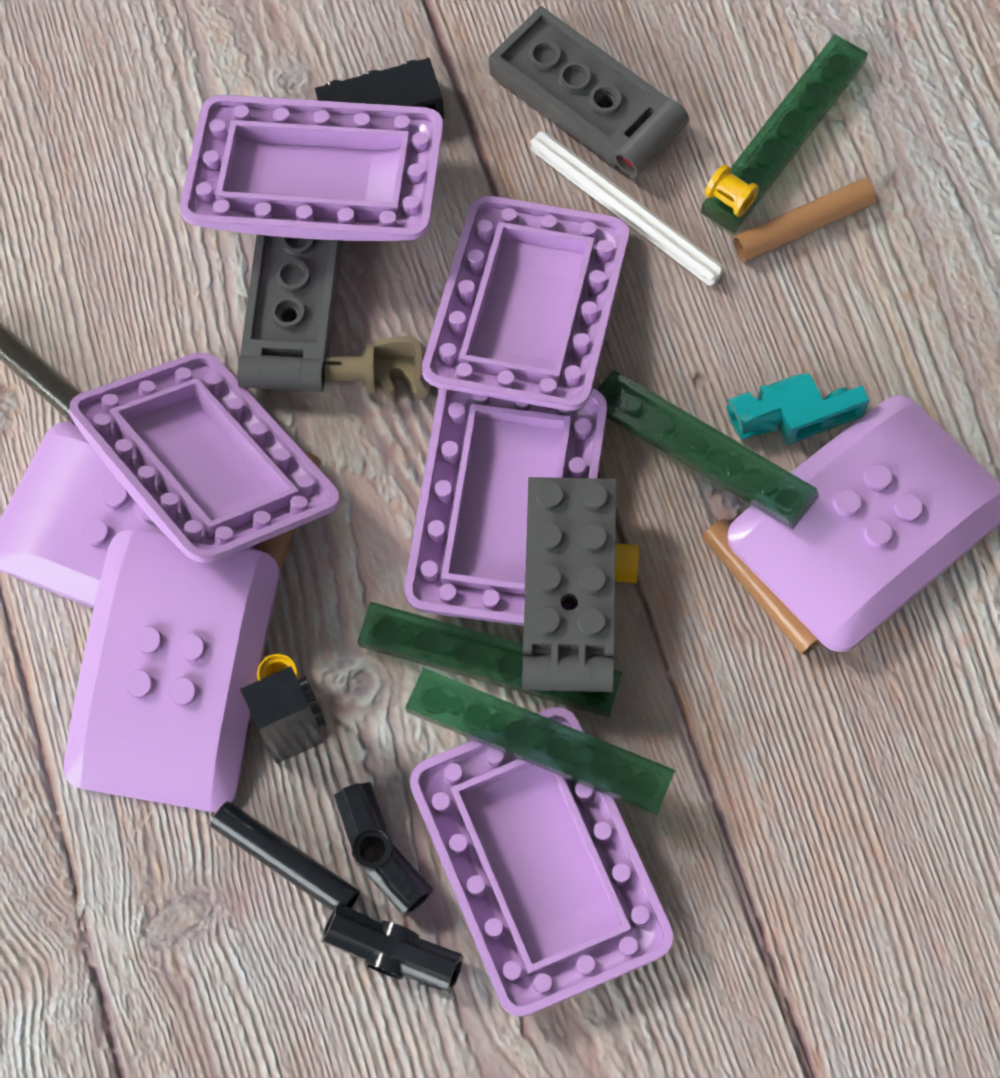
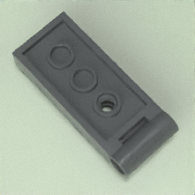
[489,6,690,177]
[237,235,343,392]
[522,477,616,692]

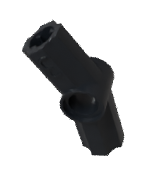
[334,782,433,917]
[320,904,464,994]

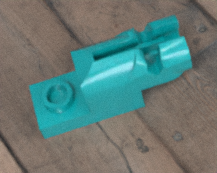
[726,373,869,446]

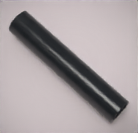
[210,801,360,911]

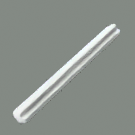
[530,131,724,286]

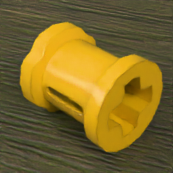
[704,164,759,218]

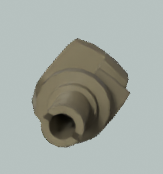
[324,336,431,402]

